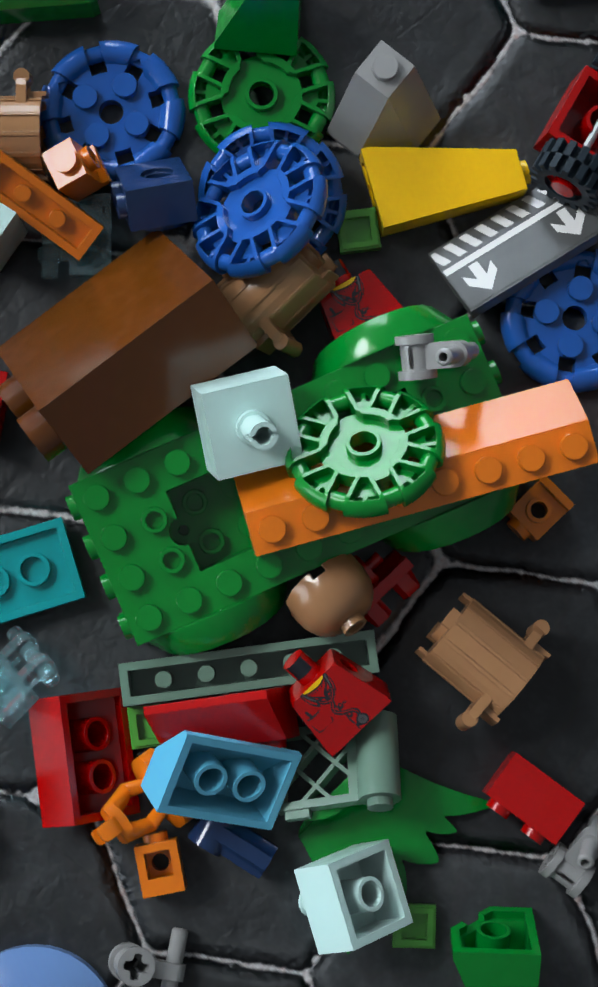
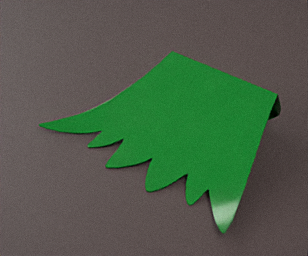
[298,767,490,954]

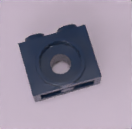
[109,157,198,232]

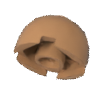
[286,554,374,637]

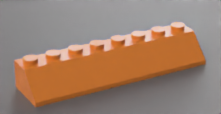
[234,379,598,557]

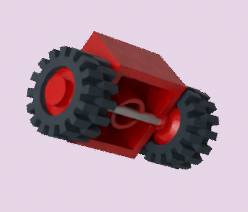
[529,53,598,211]

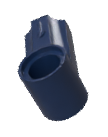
[187,819,278,879]

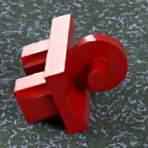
[354,550,420,627]

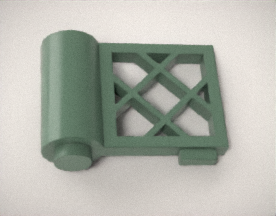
[278,710,402,822]

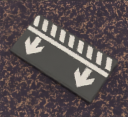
[428,188,598,319]

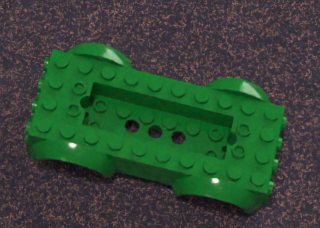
[65,304,520,656]

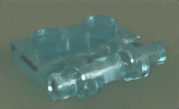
[37,193,112,279]
[0,626,60,729]

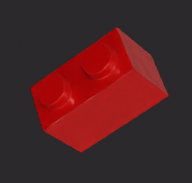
[482,751,585,846]

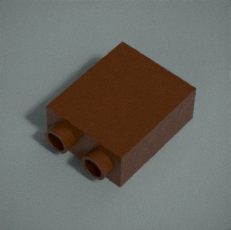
[0,231,258,474]

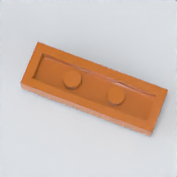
[0,149,104,261]

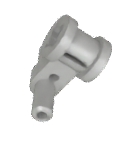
[394,333,479,381]
[538,815,598,899]
[108,927,189,987]

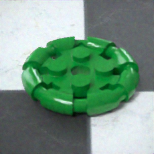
[188,36,336,154]
[285,385,446,518]

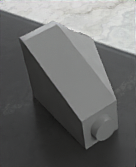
[326,40,441,158]

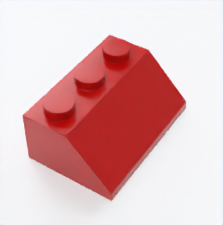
[143,685,300,748]
[27,687,140,828]

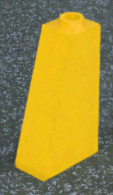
[359,147,531,237]

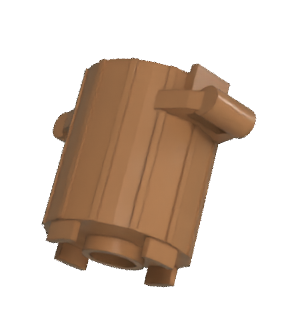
[0,68,51,182]
[217,242,339,358]
[414,592,551,731]

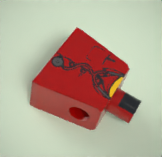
[318,259,403,341]
[284,649,392,757]

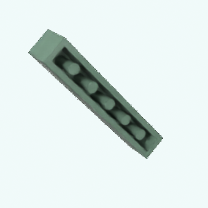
[118,629,380,707]

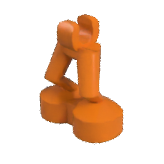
[91,748,193,846]

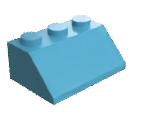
[141,730,302,830]

